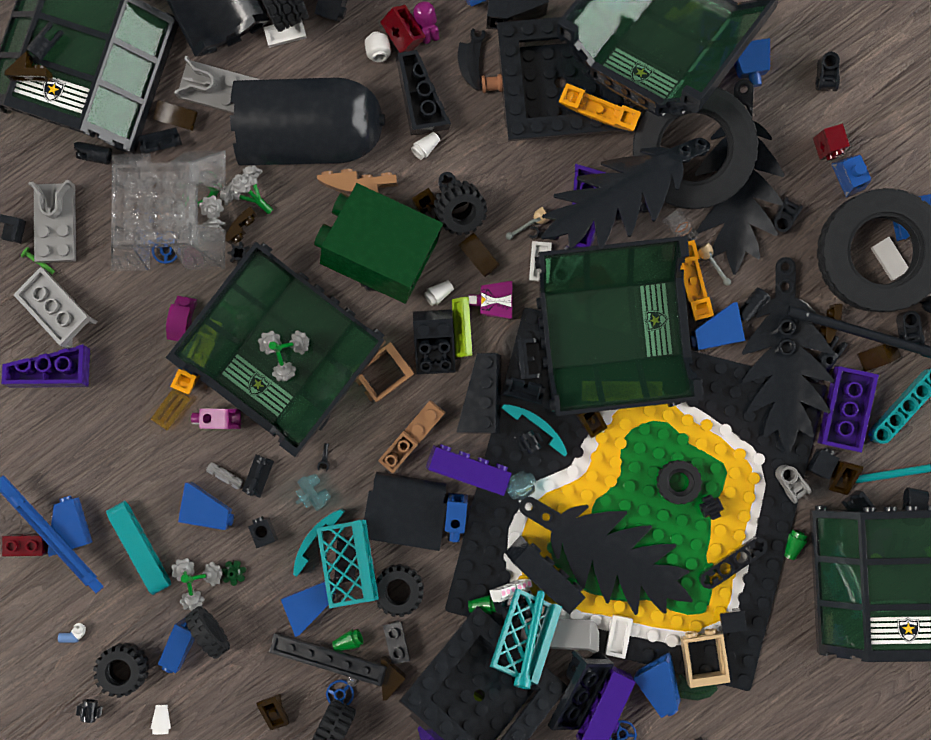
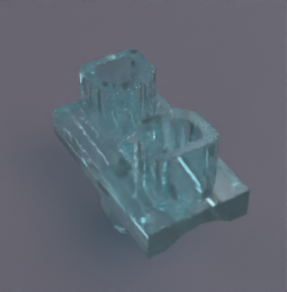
[295,474,331,511]

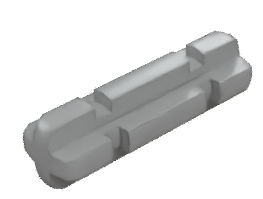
[206,462,244,489]

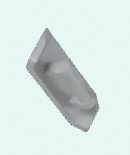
[521,618,599,653]

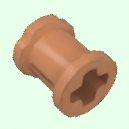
[481,74,502,93]

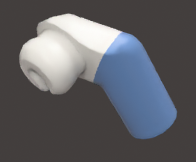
[58,623,86,643]

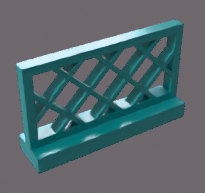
[317,520,379,608]
[490,589,562,685]

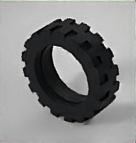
[185,606,230,659]

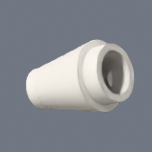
[411,132,440,160]
[424,280,454,306]
[151,705,171,734]

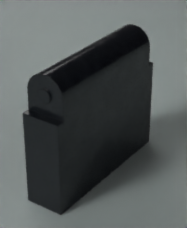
[364,472,447,551]

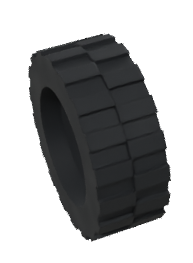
[656,460,702,504]

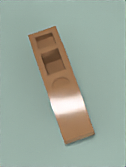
[317,169,398,195]
[378,400,445,473]

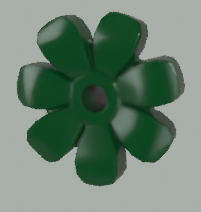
[222,560,246,586]

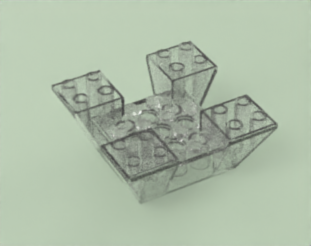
[111,150,226,271]

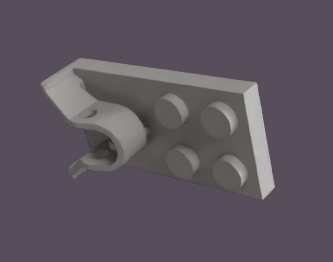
[174,56,260,114]
[29,180,76,263]
[14,267,98,349]

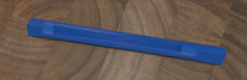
[0,475,104,594]

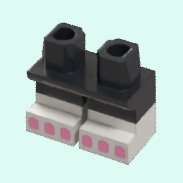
[489,579,535,623]

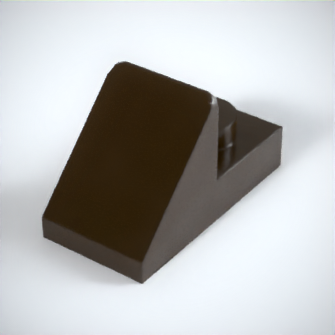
[5,52,53,82]
[256,694,289,731]

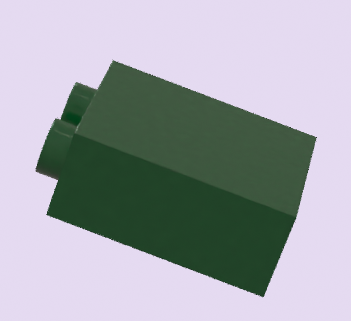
[314,183,443,304]

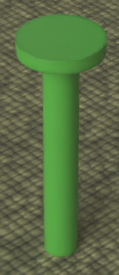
[21,247,55,275]

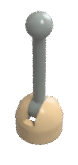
[506,207,550,240]
[697,243,731,286]

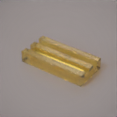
[151,388,191,430]

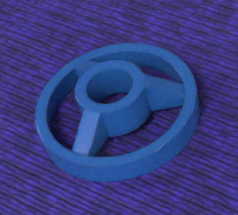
[152,236,180,264]
[326,679,354,705]
[610,720,637,740]

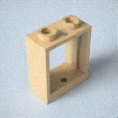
[680,629,730,688]

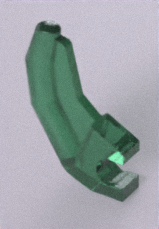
[677,675,718,701]

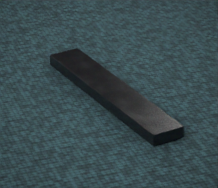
[269,632,387,687]

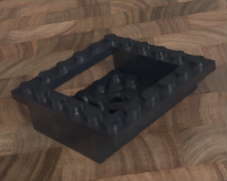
[497,12,626,142]
[399,606,568,740]

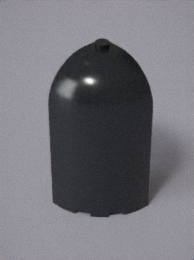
[167,0,269,57]
[230,77,386,166]

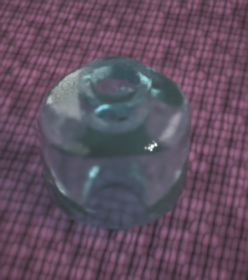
[506,471,536,501]

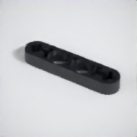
[699,537,768,589]

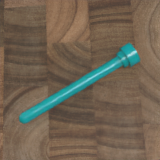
[855,464,931,483]
[514,590,545,689]

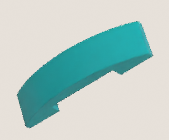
[501,405,567,456]
[293,508,345,577]

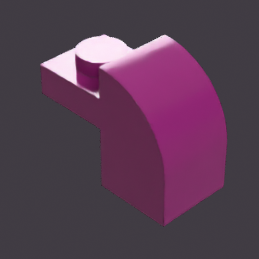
[166,295,197,341]

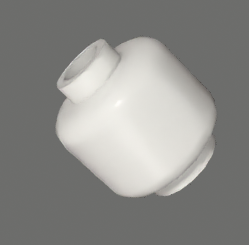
[364,32,391,63]

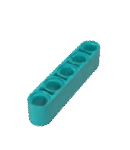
[868,368,931,444]
[106,501,171,595]

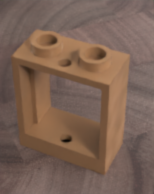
[352,342,415,403]

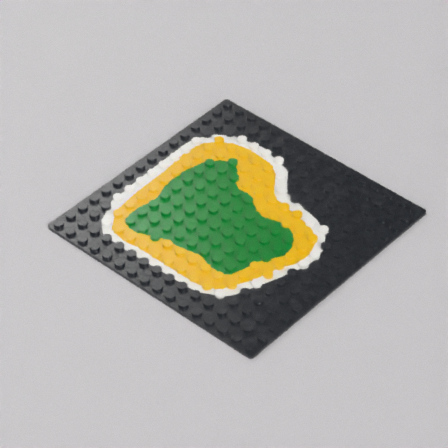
[445,308,826,691]

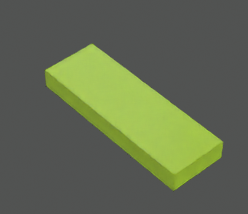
[452,297,472,358]

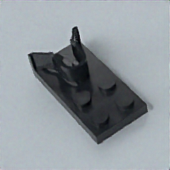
[548,651,614,730]

